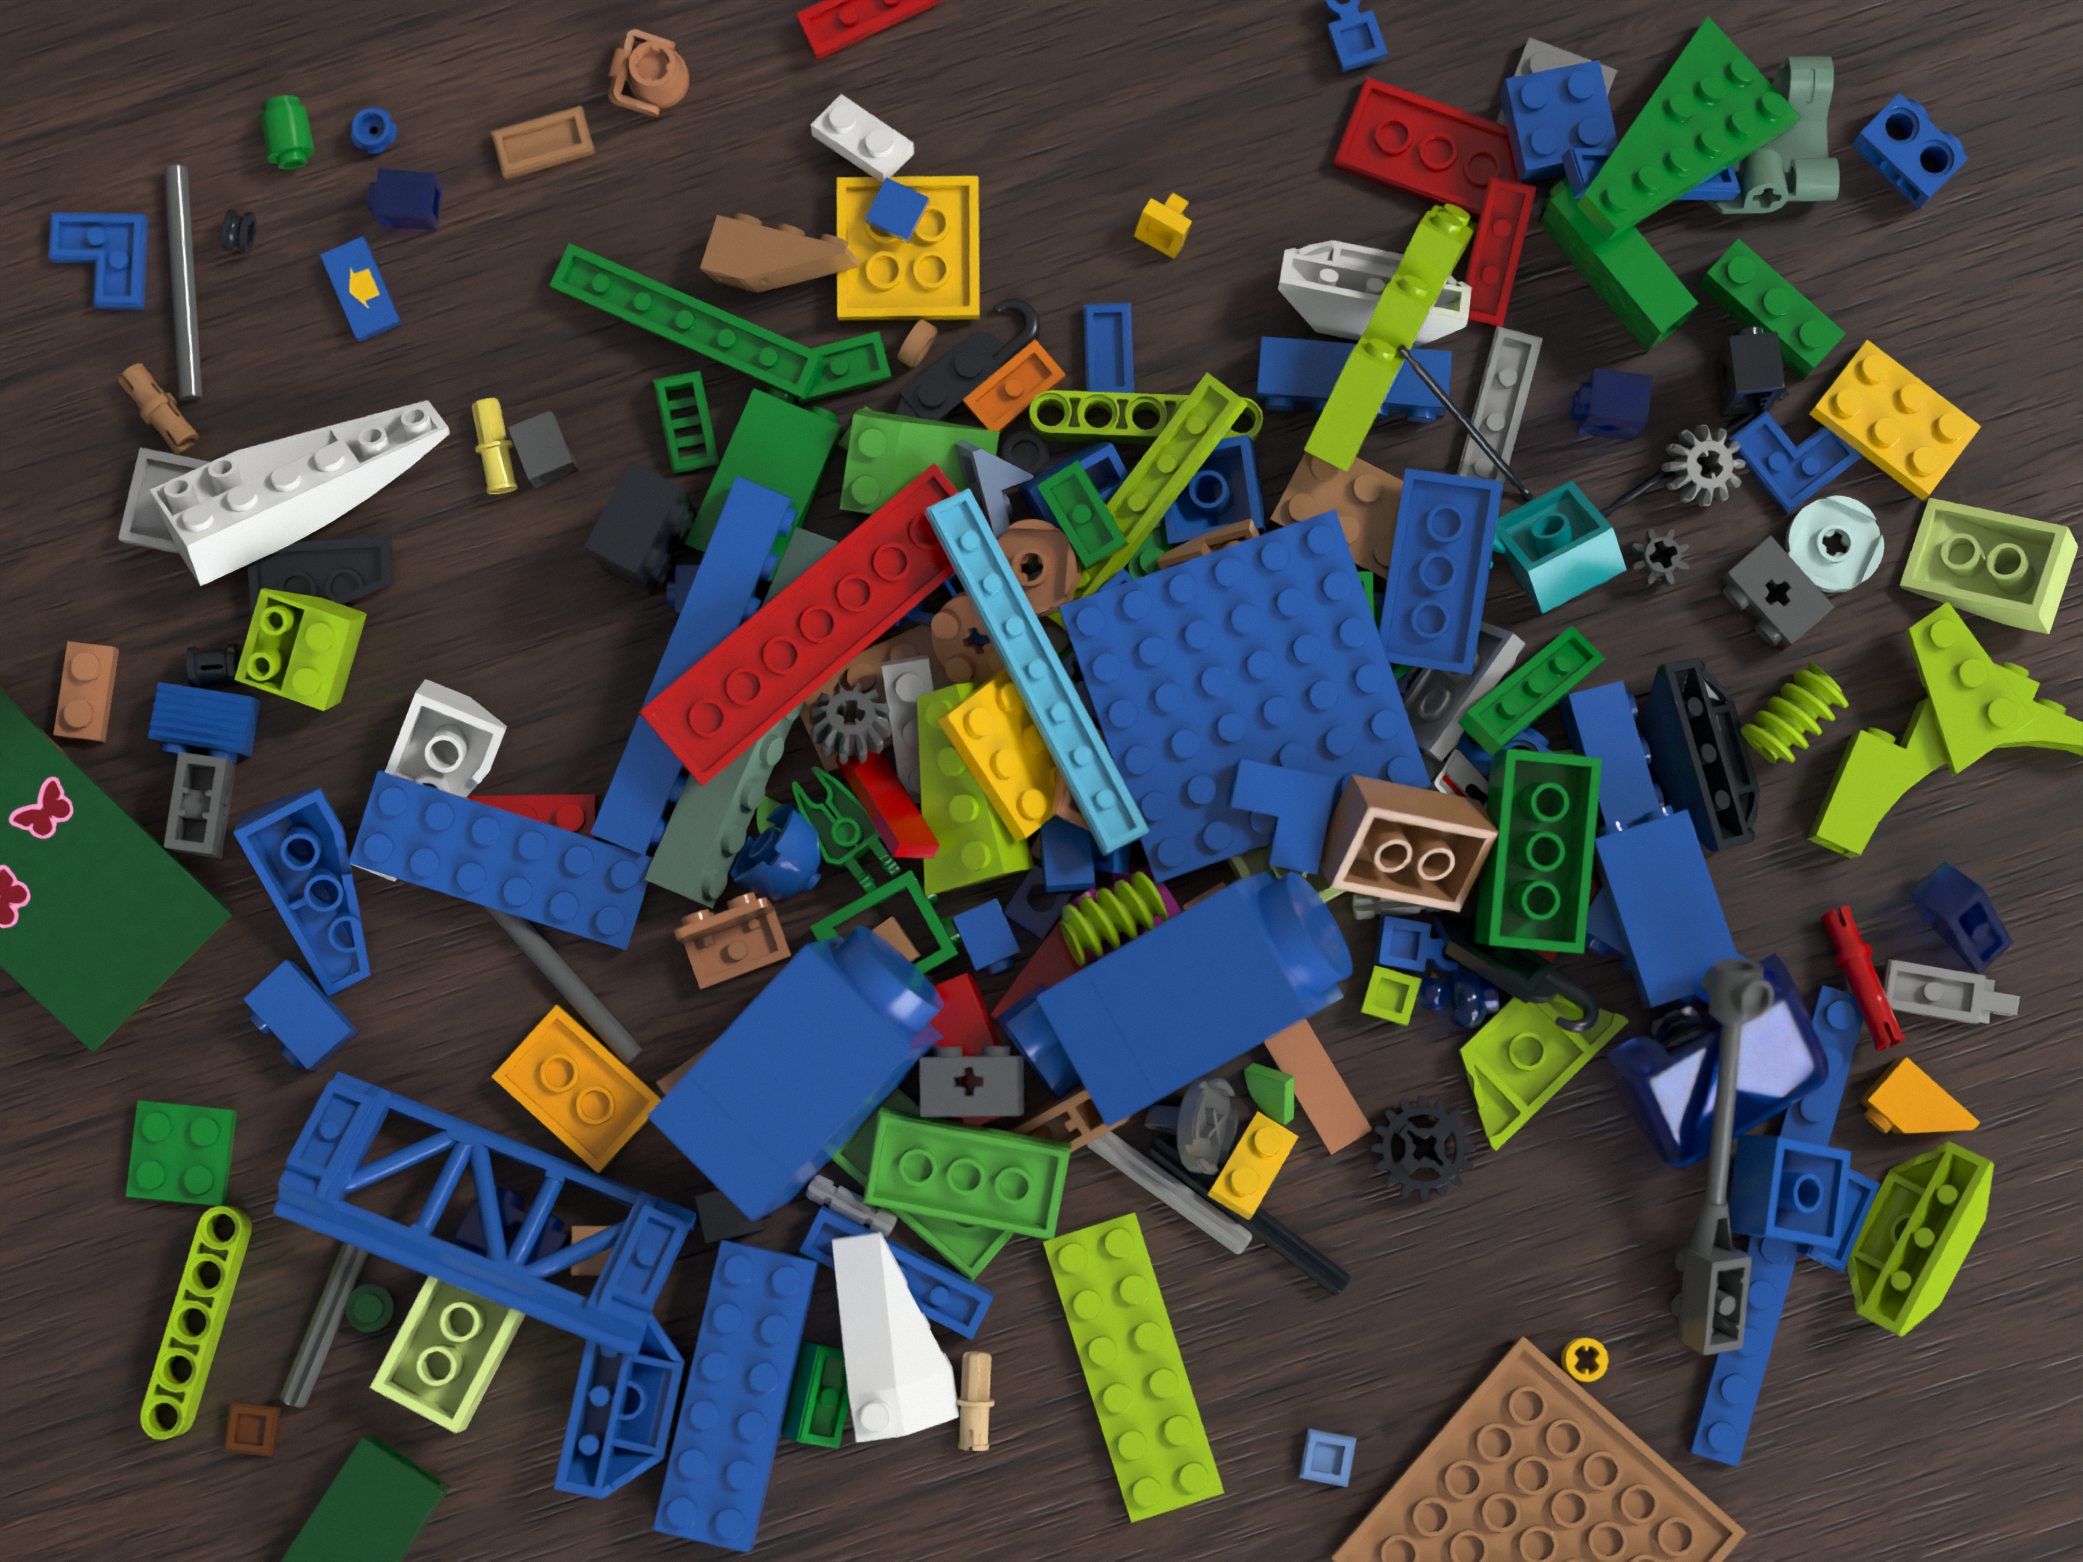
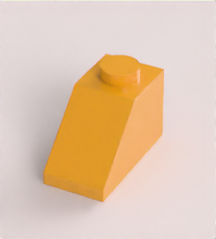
[1859,1057,1980,1134]

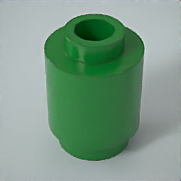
[260,95,315,170]

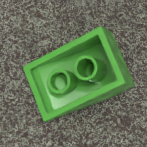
[840,409,1000,514]

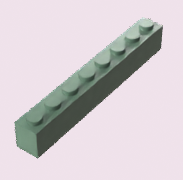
[644,527,838,909]

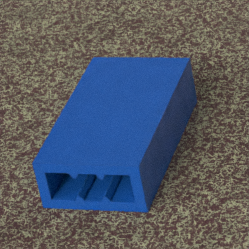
[1593,805,1738,1009]

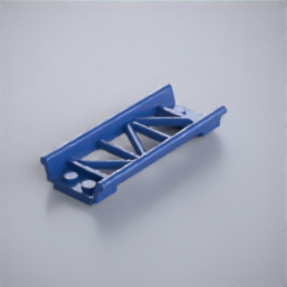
[274,1071,700,1358]

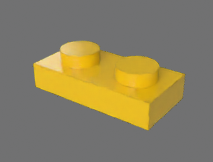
[1207,1111,1299,1220]

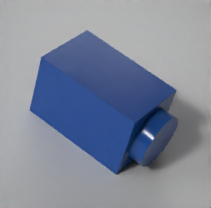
[1036,869,1352,1127]
[647,926,944,1221]

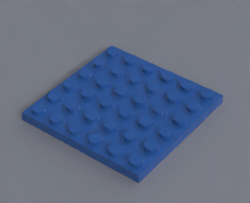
[1058,509,1432,883]

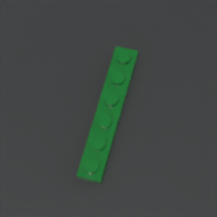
[549,243,824,400]

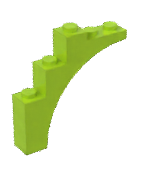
[1304,203,1478,472]
[1807,662,2083,859]

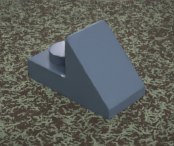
[955,440,1034,540]

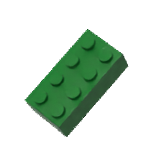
[1474,749,1602,954]

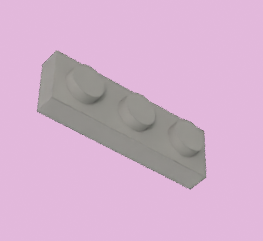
[880,655,934,804]

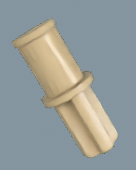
[956,1351,994,1451]

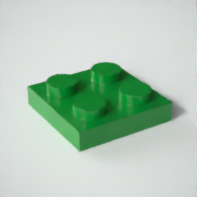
[126,1100,237,1206]

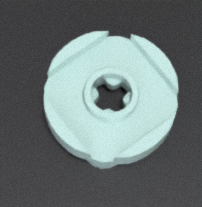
[1785,495,1884,593]

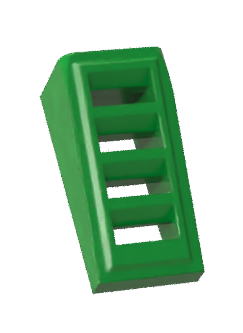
[653,370,719,473]

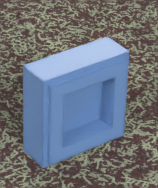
[1299,1428,1356,1487]

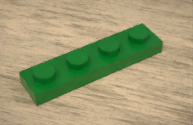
[1457,626,1605,757]

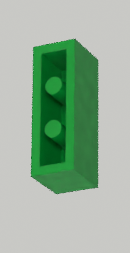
[1698,238,1846,380]

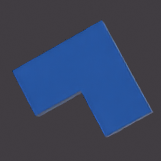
[49,213,148,310]
[1727,410,1863,516]
[1229,758,1337,874]

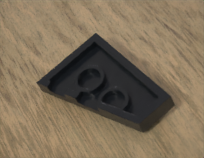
[247,537,395,621]

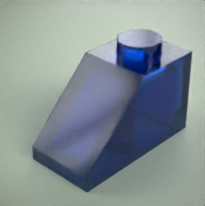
[1910,861,2013,975]

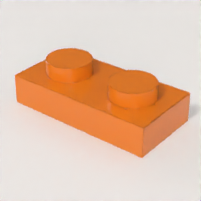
[963,339,1066,433]

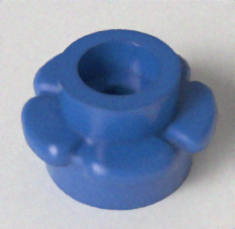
[351,108,397,154]

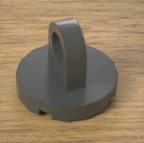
[1144,1076,1238,1174]

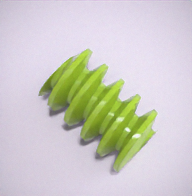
[1741,662,1849,764]
[1060,872,1168,966]

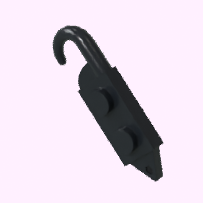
[896,299,1041,422]
[1431,912,1599,1032]

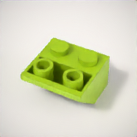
[234,588,367,711]

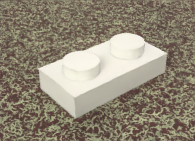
[811,94,914,184]

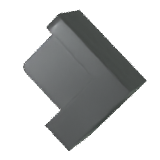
[508,411,579,488]

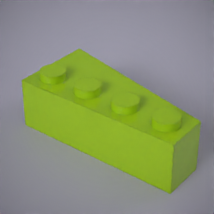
[917,681,1034,896]

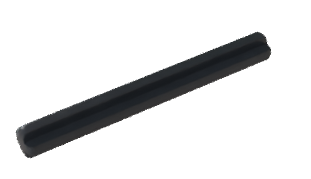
[1147,1134,1351,1296]

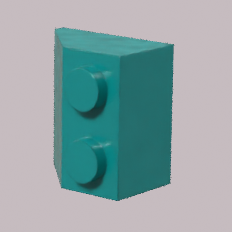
[1496,480,1627,614]

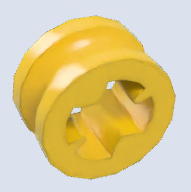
[1561,1338,1609,1382]

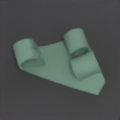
[1704,55,1840,214]

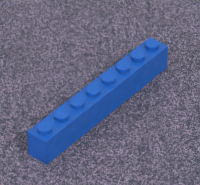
[591,476,798,856]

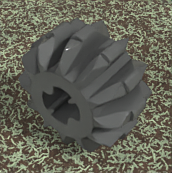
[810,681,891,766]

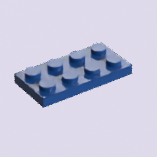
[1379,468,1503,676]

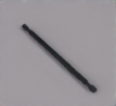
[1397,344,1534,502]
[1599,388,1790,518]

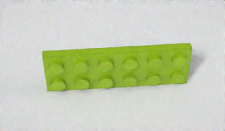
[1043,1212,1224,1523]

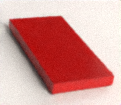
[1333,76,1519,219]

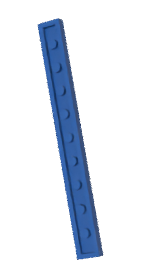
[1688,985,1864,1467]

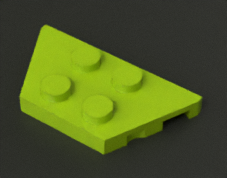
[1458,995,1629,1151]

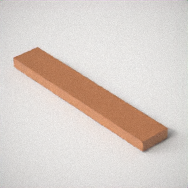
[1182,882,1372,1155]

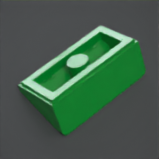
[782,1341,850,1449]

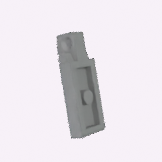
[1882,959,2020,1024]

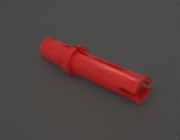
[1820,906,1905,1051]

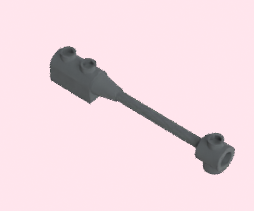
[1671,959,1774,1355]

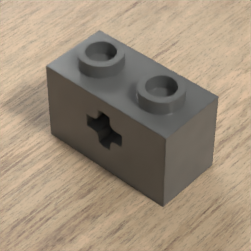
[1720,535,1835,651]
[164,752,236,859]
[920,1046,1024,1117]

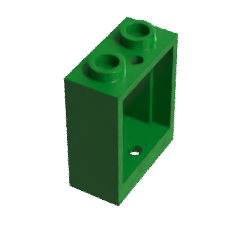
[810,870,963,976]

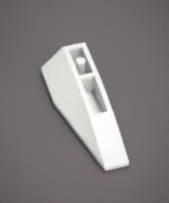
[150,400,450,586]

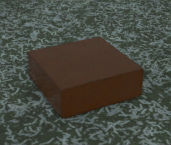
[224,1401,281,1457]

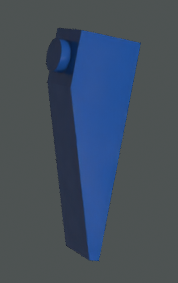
[233,787,371,997]

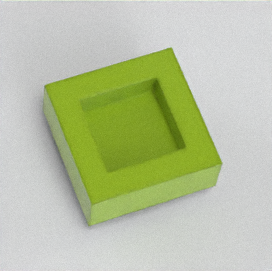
[1360,965,1421,1026]

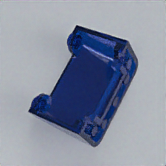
[1607,953,1829,1167]

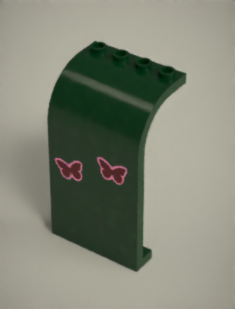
[0,672,233,1052]

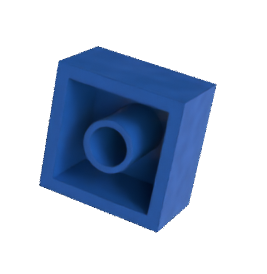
[1499,60,1618,184]

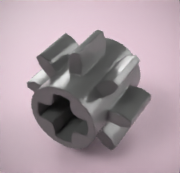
[1630,528,1689,588]

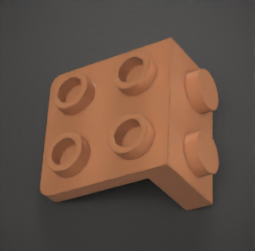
[674,892,792,990]

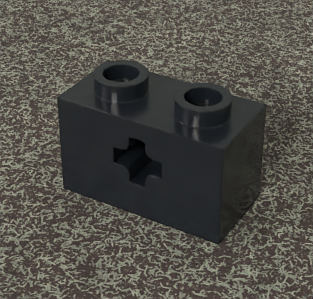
[1714,327,1785,417]

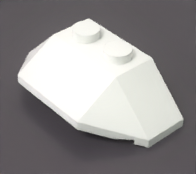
[1278,240,1472,348]

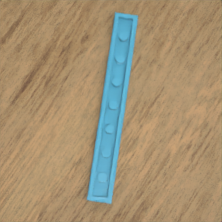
[924,488,1150,856]

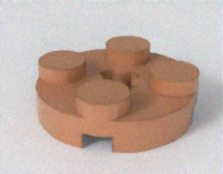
[996,519,1081,618]
[931,591,1005,684]

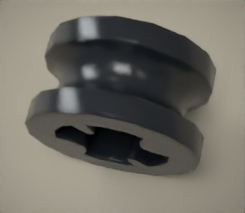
[221,209,257,255]

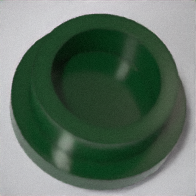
[345,1284,395,1333]

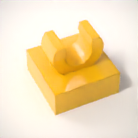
[1134,193,1192,259]

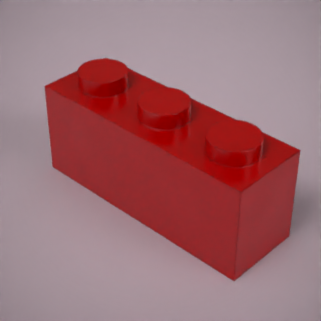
[929,973,1026,1126]

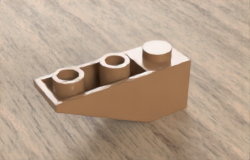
[700,213,860,293]

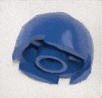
[730,803,823,902]

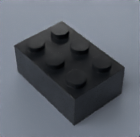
[584,461,697,595]

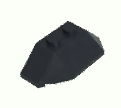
[1640,657,1761,852]

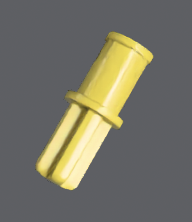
[472,398,518,495]

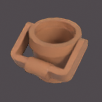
[608,29,689,116]

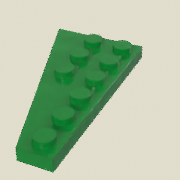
[1577,16,1801,240]

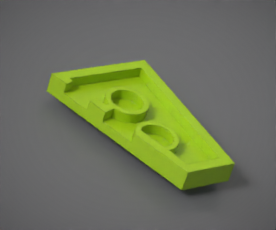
[1905,602,2034,776]

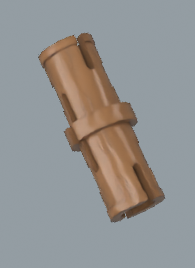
[118,363,199,454]

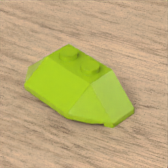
[1847,1141,1994,1337]

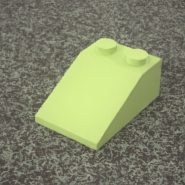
[1900,498,2078,634]

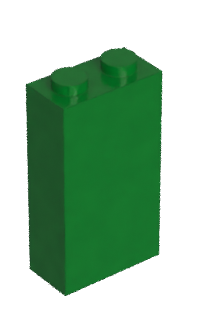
[1539,177,1698,353]
[685,387,844,586]

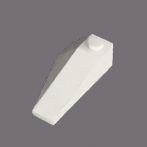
[351,679,507,881]
[832,1232,960,1442]

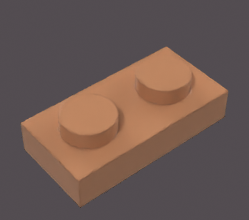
[53,641,119,743]

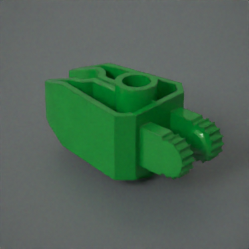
[792,766,901,894]

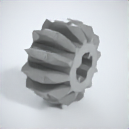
[1661,425,1746,507]

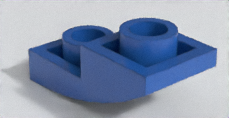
[1038,815,1095,892]

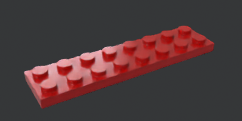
[638,463,996,787]

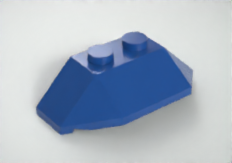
[554,1312,685,1499]

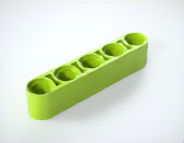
[1029,390,1263,445]
[140,1206,252,1440]

